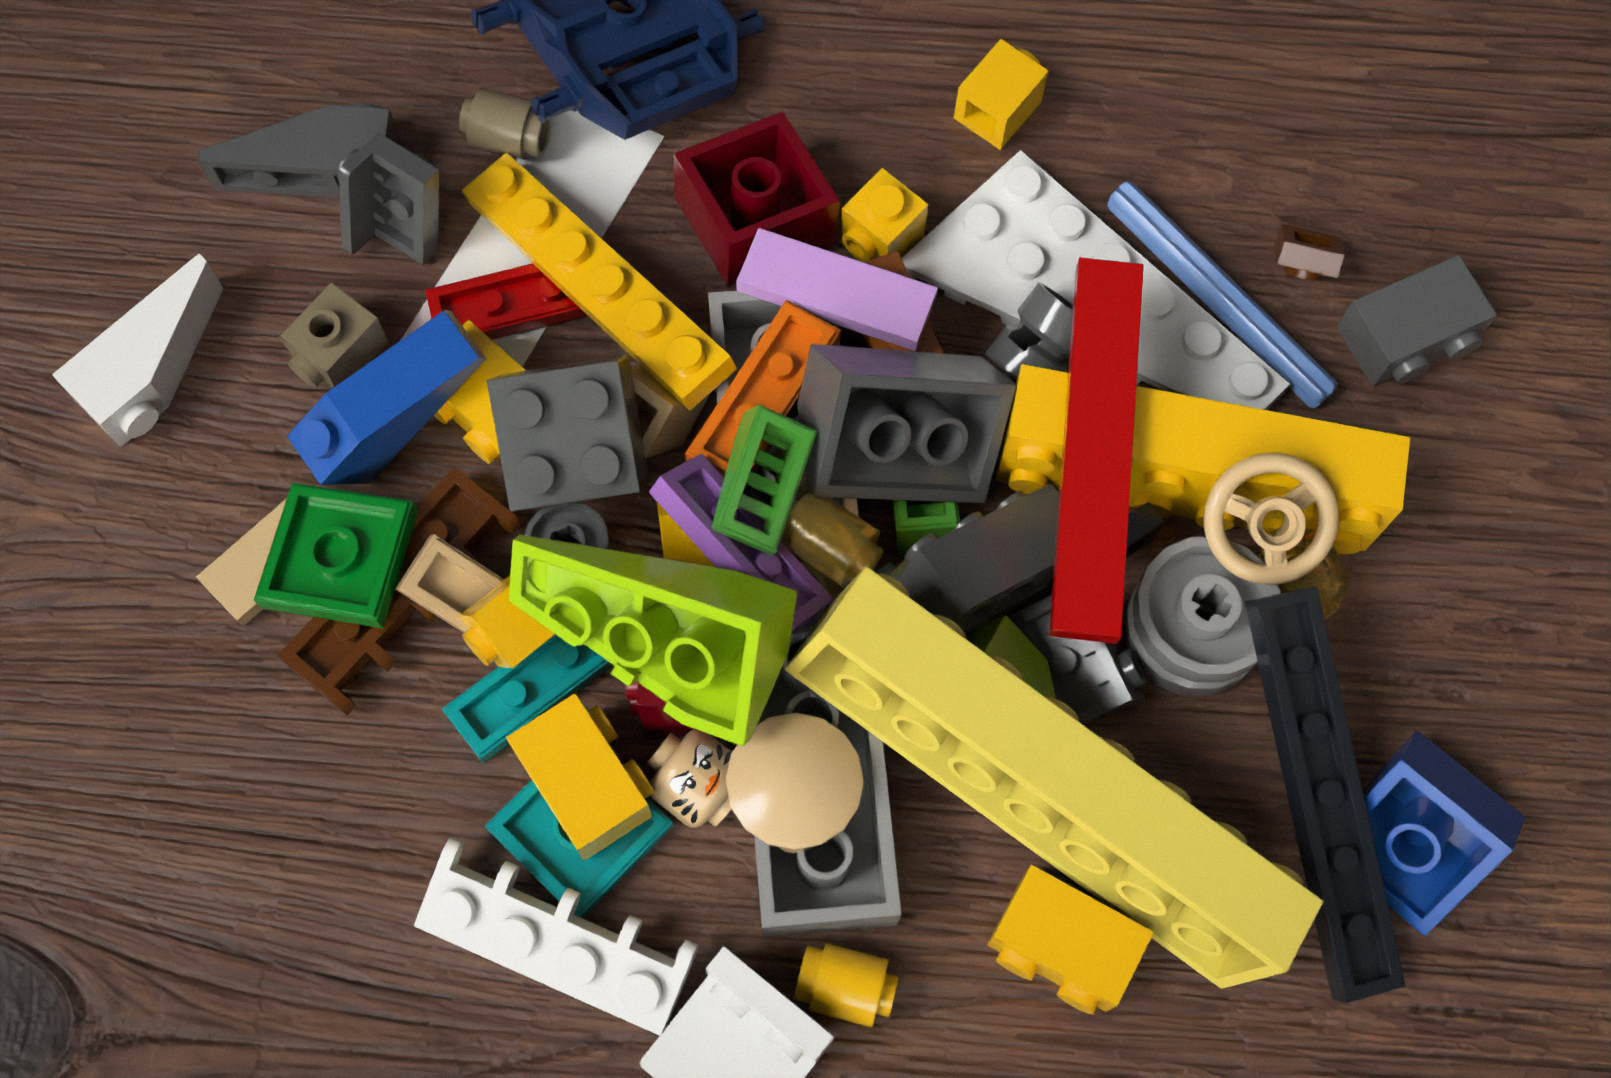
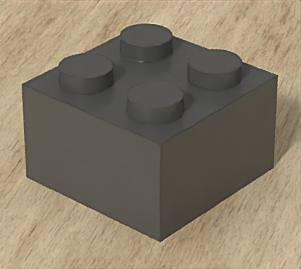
[487,355,650,511]

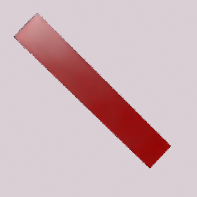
[1049,257,1144,644]

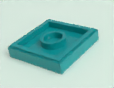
[484,780,674,919]

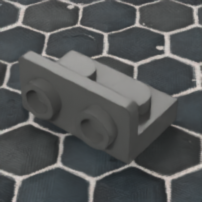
[1009,595,1147,727]

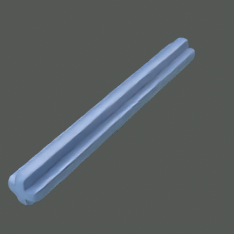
[1107,181,1338,408]

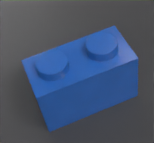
[1362,730,1525,936]

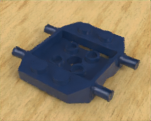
[471,0,765,140]

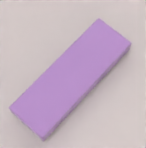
[736,228,938,351]

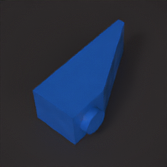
[287,310,486,485]

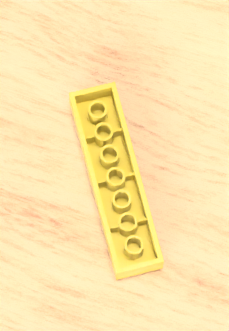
[784,566,1323,989]

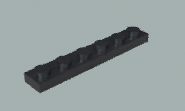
[1244,586,1406,1003]

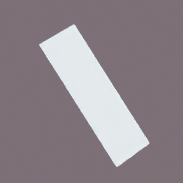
[400,110,664,367]

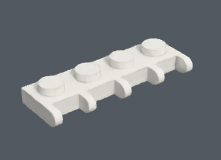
[414,837,699,1035]

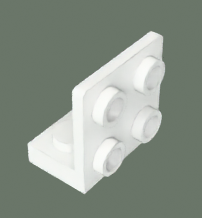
[640,946,834,1078]

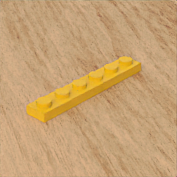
[461,153,737,411]

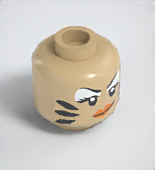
[646,729,732,828]

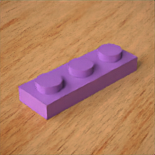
[649,453,834,635]

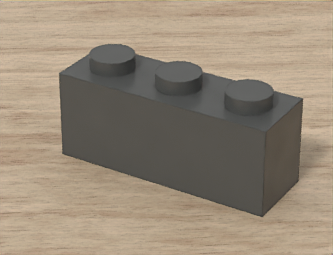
[897,484,1059,634]

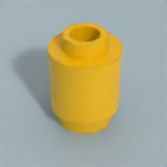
[794,943,899,1028]

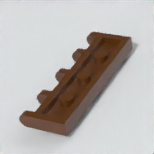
[277,467,523,716]

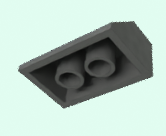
[797,344,1017,503]

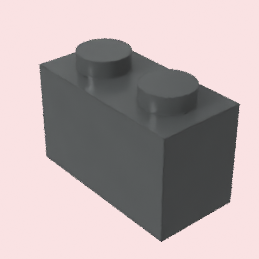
[1336,254,1497,388]

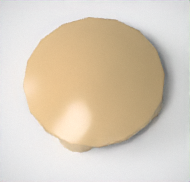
[726,713,864,853]

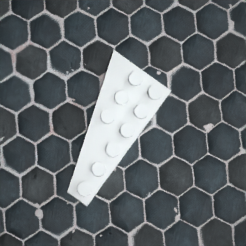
[901,150,1290,410]

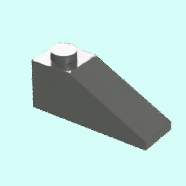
[198,102,401,199]

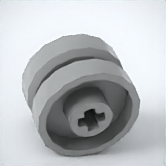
[1123,537,1281,697]

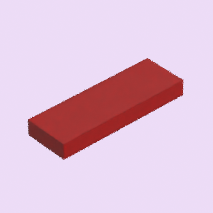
[425,263,588,340]

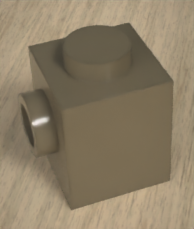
[280,283,389,389]

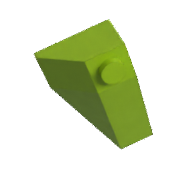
[508,535,798,746]

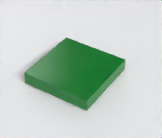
[254,483,419,629]

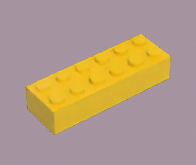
[995,364,1410,554]

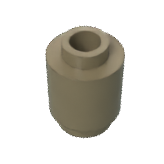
[459,88,552,160]

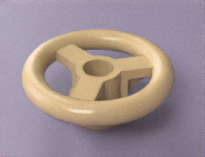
[1204,453,1339,585]

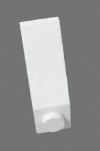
[52,254,224,447]

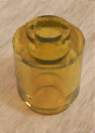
[782,492,883,587]

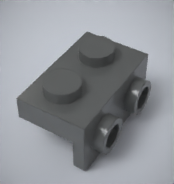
[337,133,439,265]

